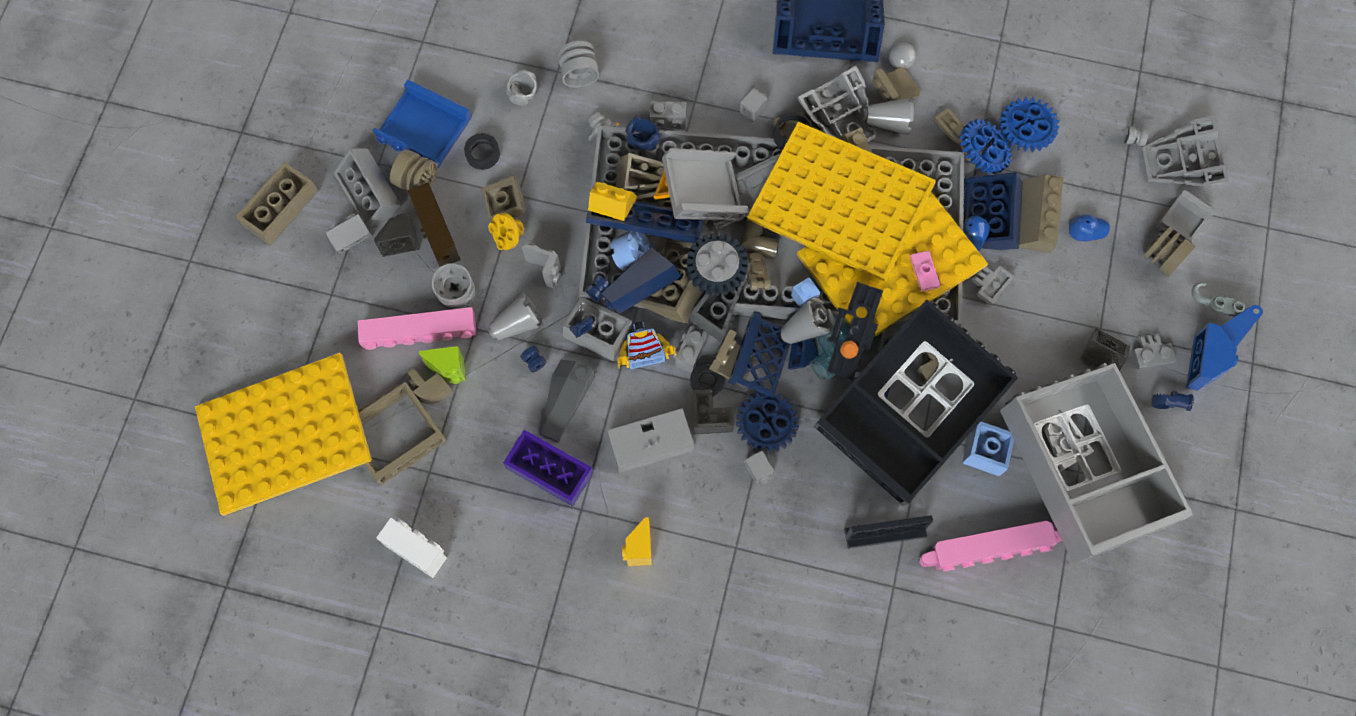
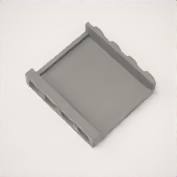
[662,147,749,221]

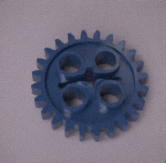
[736,392,799,454]

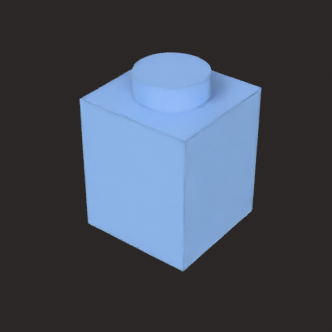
[791,278,820,308]

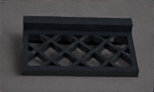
[844,515,933,549]

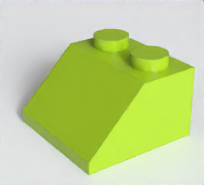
[419,346,466,384]

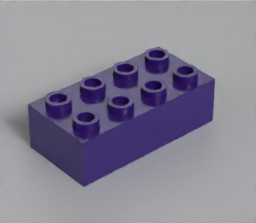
[503,430,593,506]

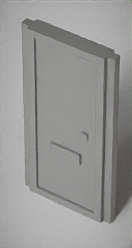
[712,154,780,230]

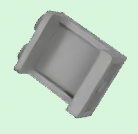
[1154,189,1216,244]

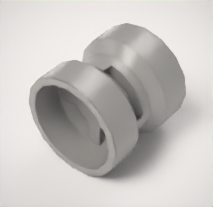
[1124,126,1148,147]

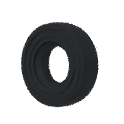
[690,363,725,398]

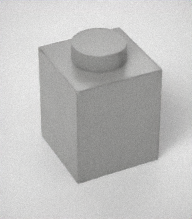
[740,88,768,122]
[744,451,774,484]

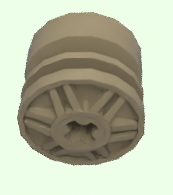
[390,149,438,190]
[1143,227,1196,277]

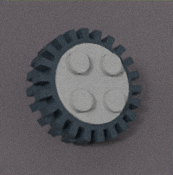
[687,233,748,296]

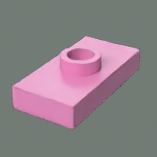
[910,251,940,292]

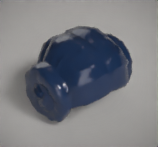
[625,116,662,151]

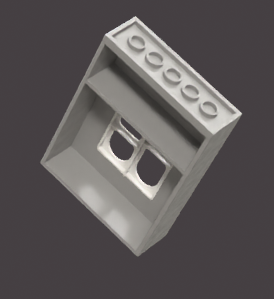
[1000,363,1193,564]

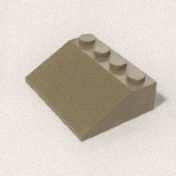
[637,238,704,323]

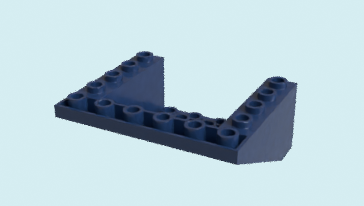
[773,0,885,62]

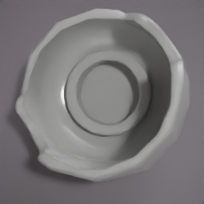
[889,42,916,69]

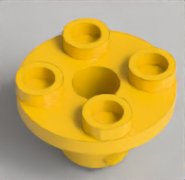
[488,213,524,250]

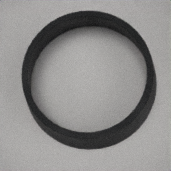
[773,113,812,150]

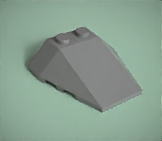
[797,66,877,141]
[1142,115,1230,186]

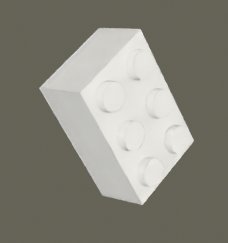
[376,518,447,578]

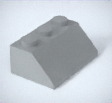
[563,297,632,361]

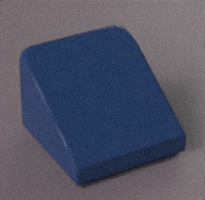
[569,317,593,338]

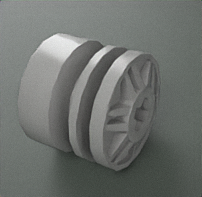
[557,41,599,88]
[432,263,476,310]

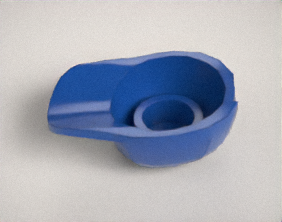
[1069,214,1110,241]
[963,216,990,252]

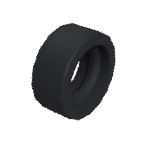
[464,133,500,170]

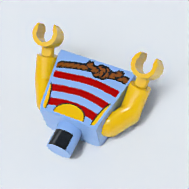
[617,322,677,369]

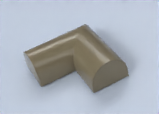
[740,220,780,259]

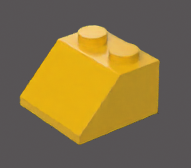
[588,181,637,221]
[622,517,652,566]

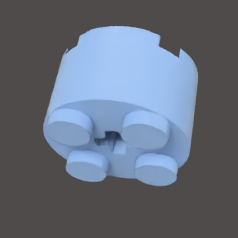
[611,231,655,271]

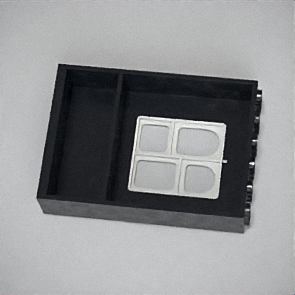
[814,299,1018,506]

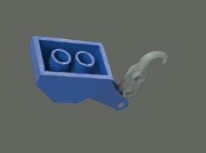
[1186,282,1263,391]

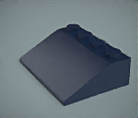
[963,172,1023,250]

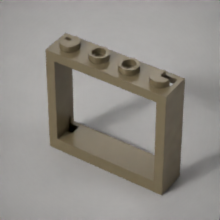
[359,382,446,486]

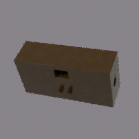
[407,182,461,267]

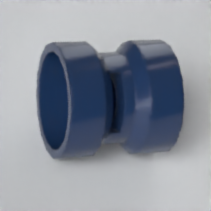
[585,275,610,302]
[520,346,547,373]

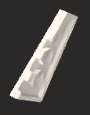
[1043,418,1094,471]

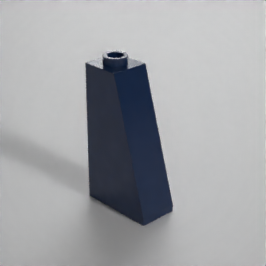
[601,247,681,314]

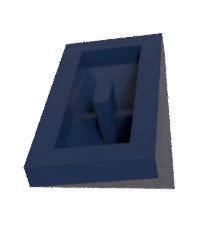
[788,338,819,370]

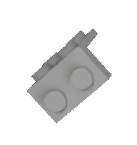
[522,243,562,289]

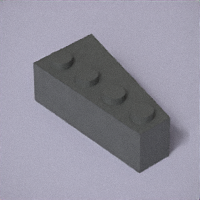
[689,263,751,342]

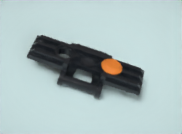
[827,282,883,380]

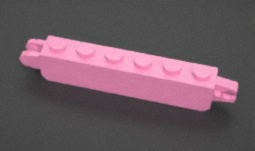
[919,521,1062,572]

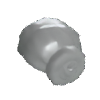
[506,70,538,106]

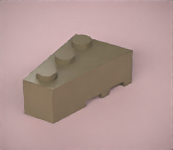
[616,153,664,192]

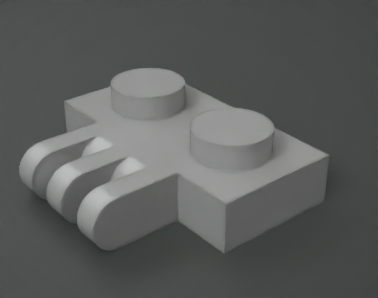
[972,266,1015,306]
[1132,333,1177,369]

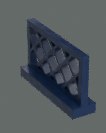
[728,312,790,398]

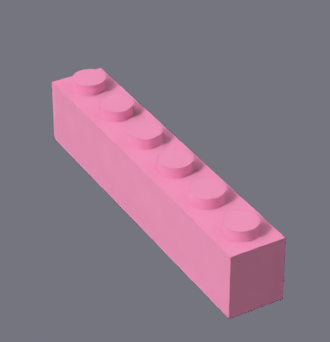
[358,307,477,350]

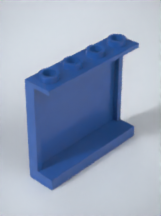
[373,79,471,168]

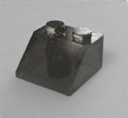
[374,214,419,257]
[1080,328,1130,371]

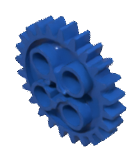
[999,97,1060,153]
[959,119,1013,175]

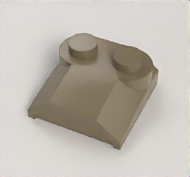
[481,176,526,222]

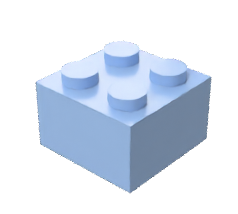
[962,422,1014,476]

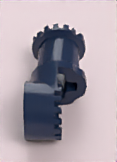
[1152,391,1194,411]

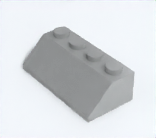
[333,149,401,229]

